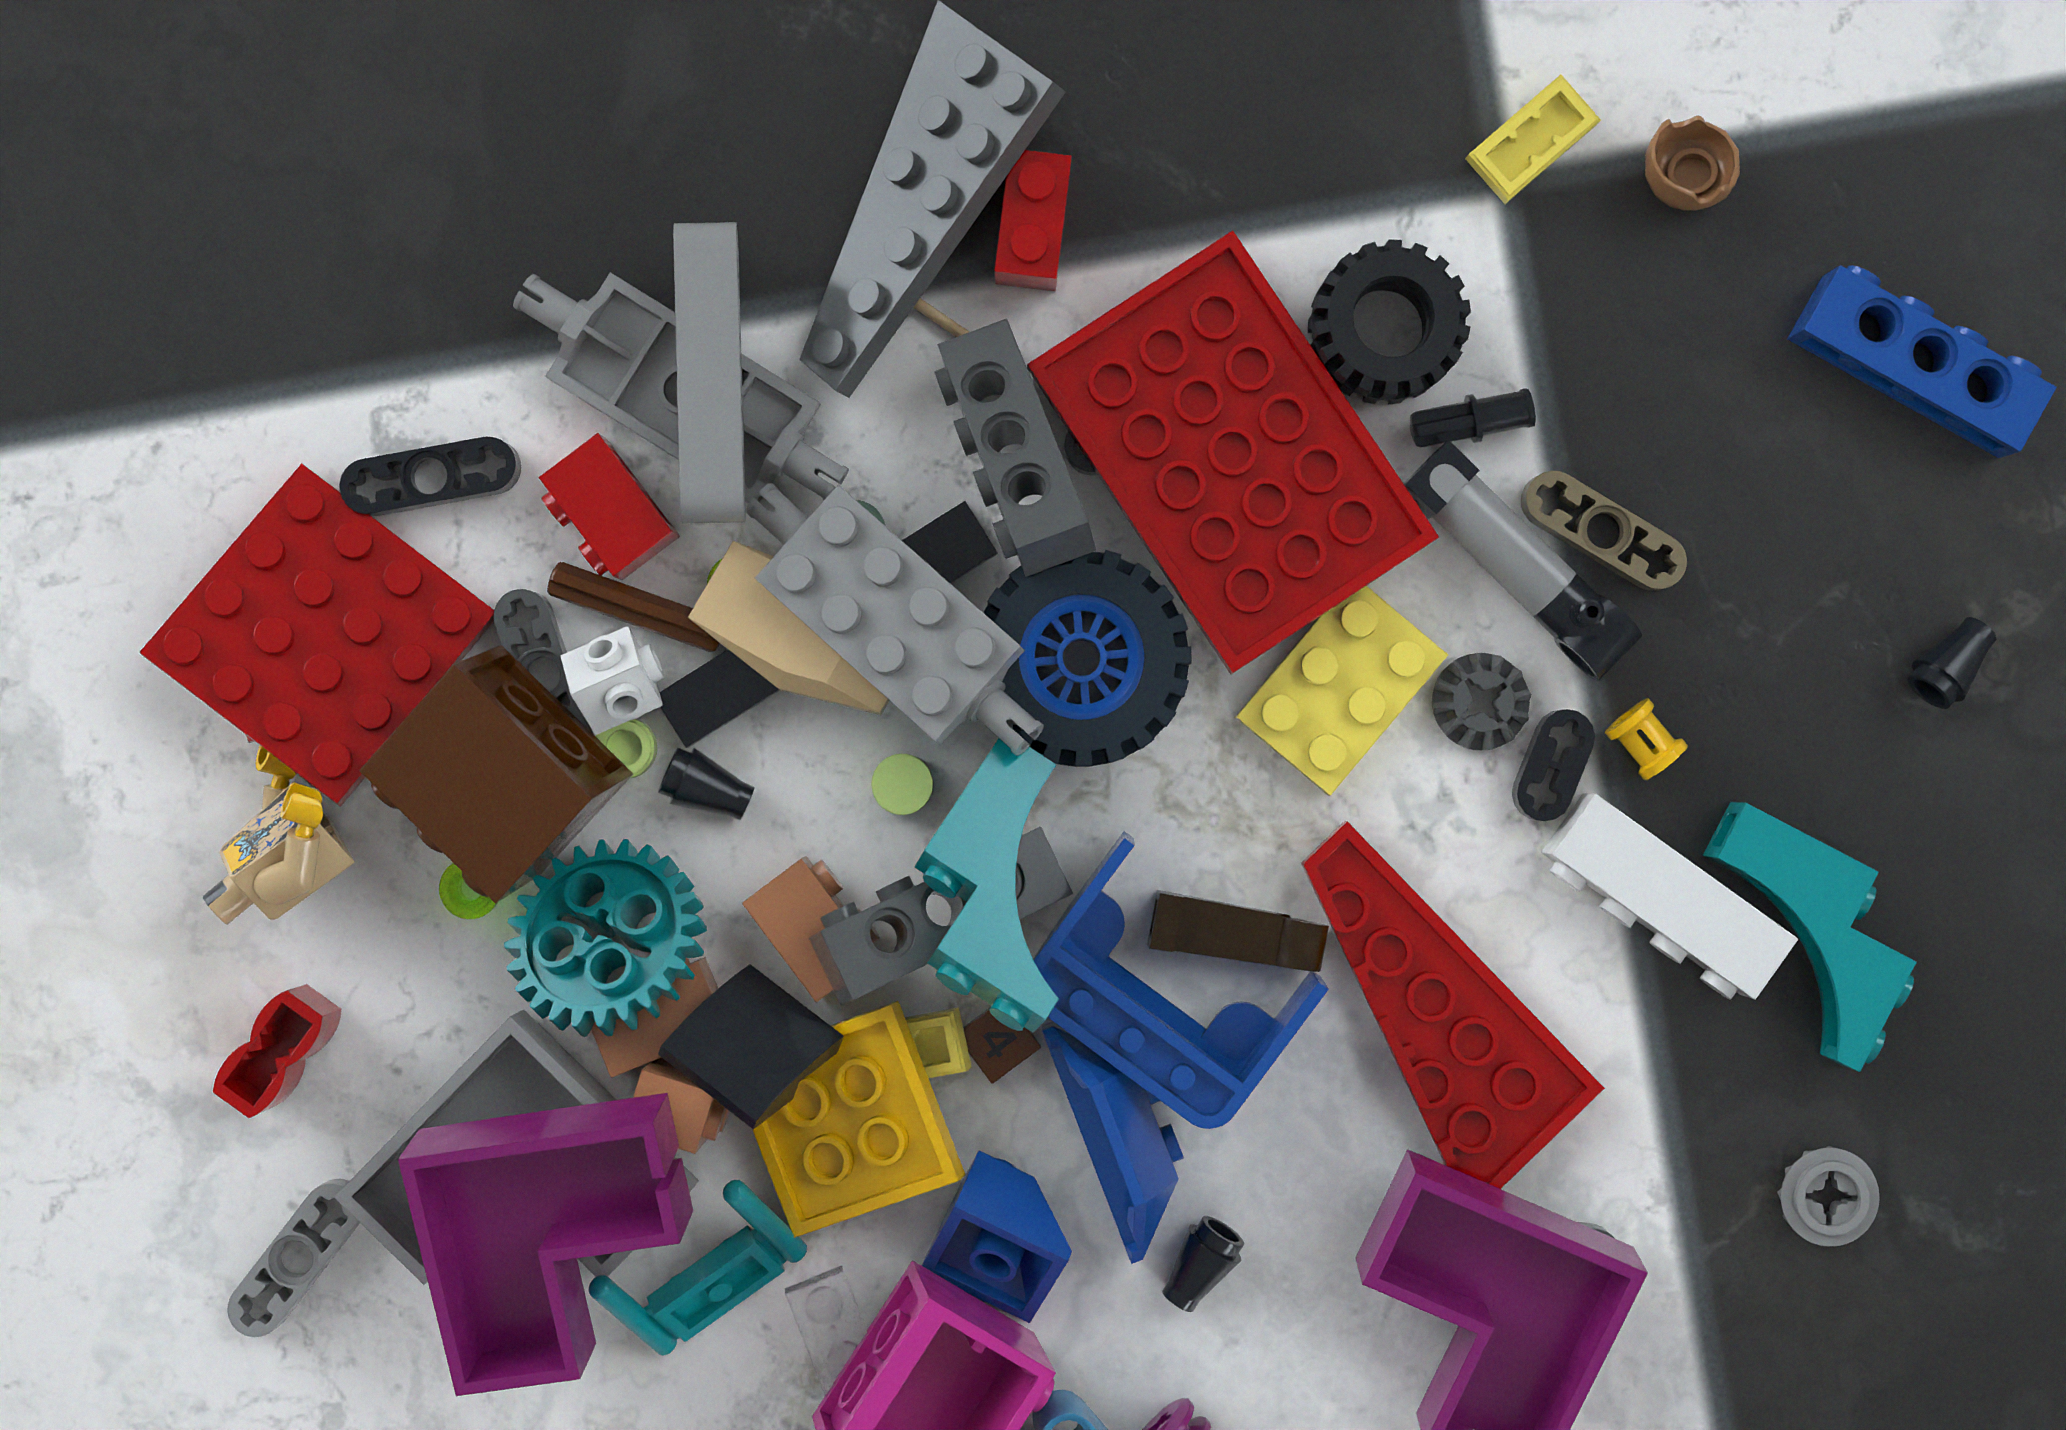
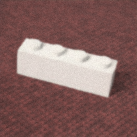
[1541,793,1798,1000]

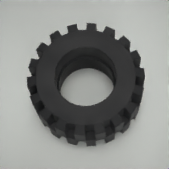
[1308,239,1471,405]

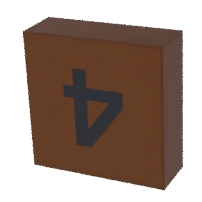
[963,1007,1041,1084]

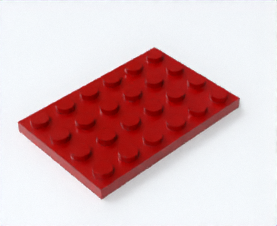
[1027,230,1439,675]

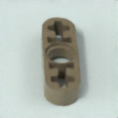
[1521,471,1687,591]

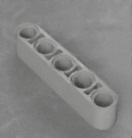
[673,222,746,524]

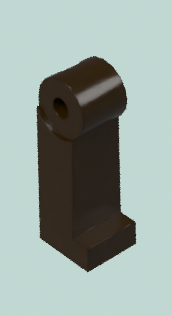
[1147,890,1329,972]

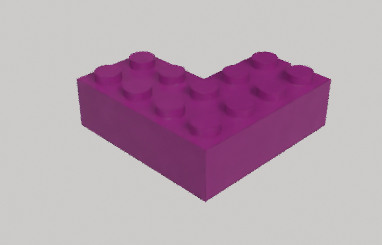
[398,1093,693,1396]
[1355,1149,1648,1430]

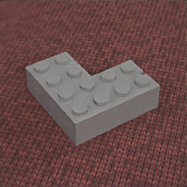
[334,1010,699,1285]

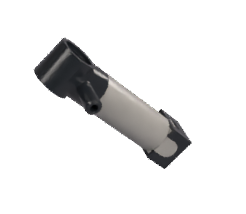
[1404,440,1642,681]

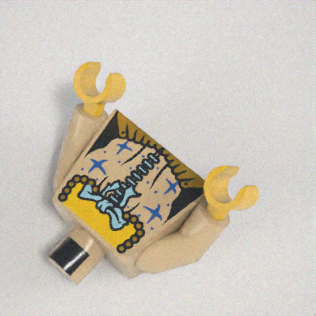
[203,746,355,925]

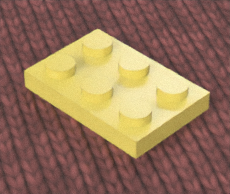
[1235,586,1448,796]

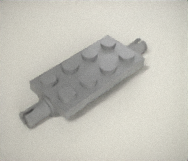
[513,272,849,503]
[746,484,1044,755]

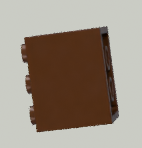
[359,645,633,904]

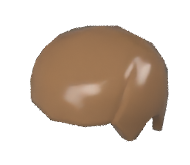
[1645,115,1740,211]

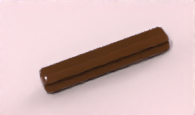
[547,562,720,652]

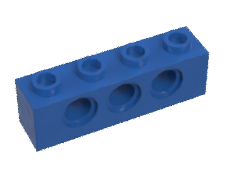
[1787,265,2057,458]

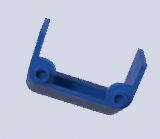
[1033,831,1329,1129]

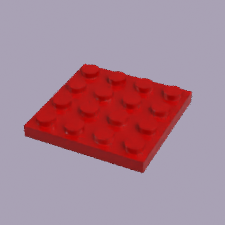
[139,463,494,807]

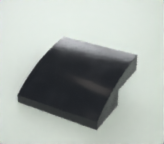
[658,964,844,1129]

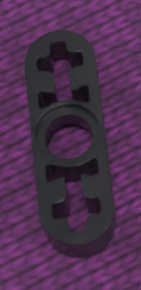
[339,436,521,516]

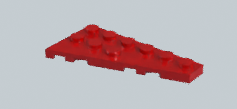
[1301,821,1605,1189]

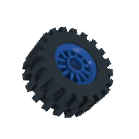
[983,550,1192,767]

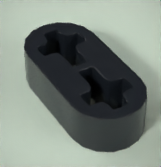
[1512,709,1595,821]

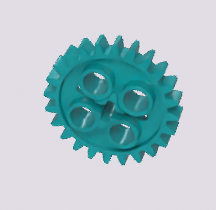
[504,839,707,1037]

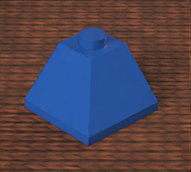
[921,1151,1072,1323]

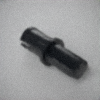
[1410,388,1536,448]

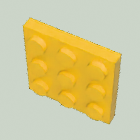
[752,1001,966,1238]

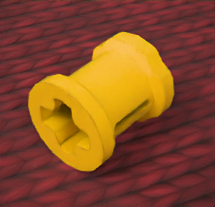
[1605,698,1688,780]

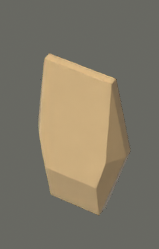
[688,541,890,715]

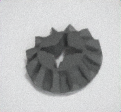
[1432,653,1532,750]

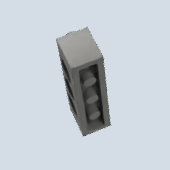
[934,318,1096,577]
[809,827,1073,1006]

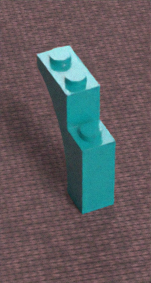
[914,738,1059,1033]
[1703,802,1917,1072]

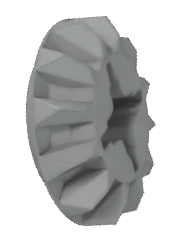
[1777,1146,1880,1246]

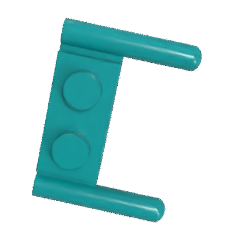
[588,1180,807,1356]

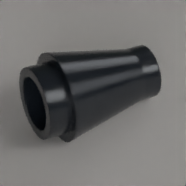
[1908,617,1997,709]
[658,747,755,820]
[1162,1216,1244,1312]

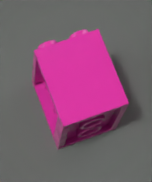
[812,1260,1056,1430]

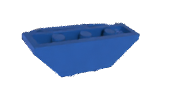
[1042,1021,1184,1264]

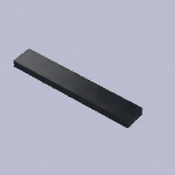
[659,501,998,748]

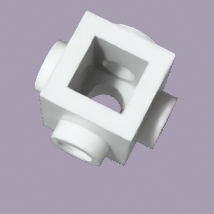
[560,626,665,735]

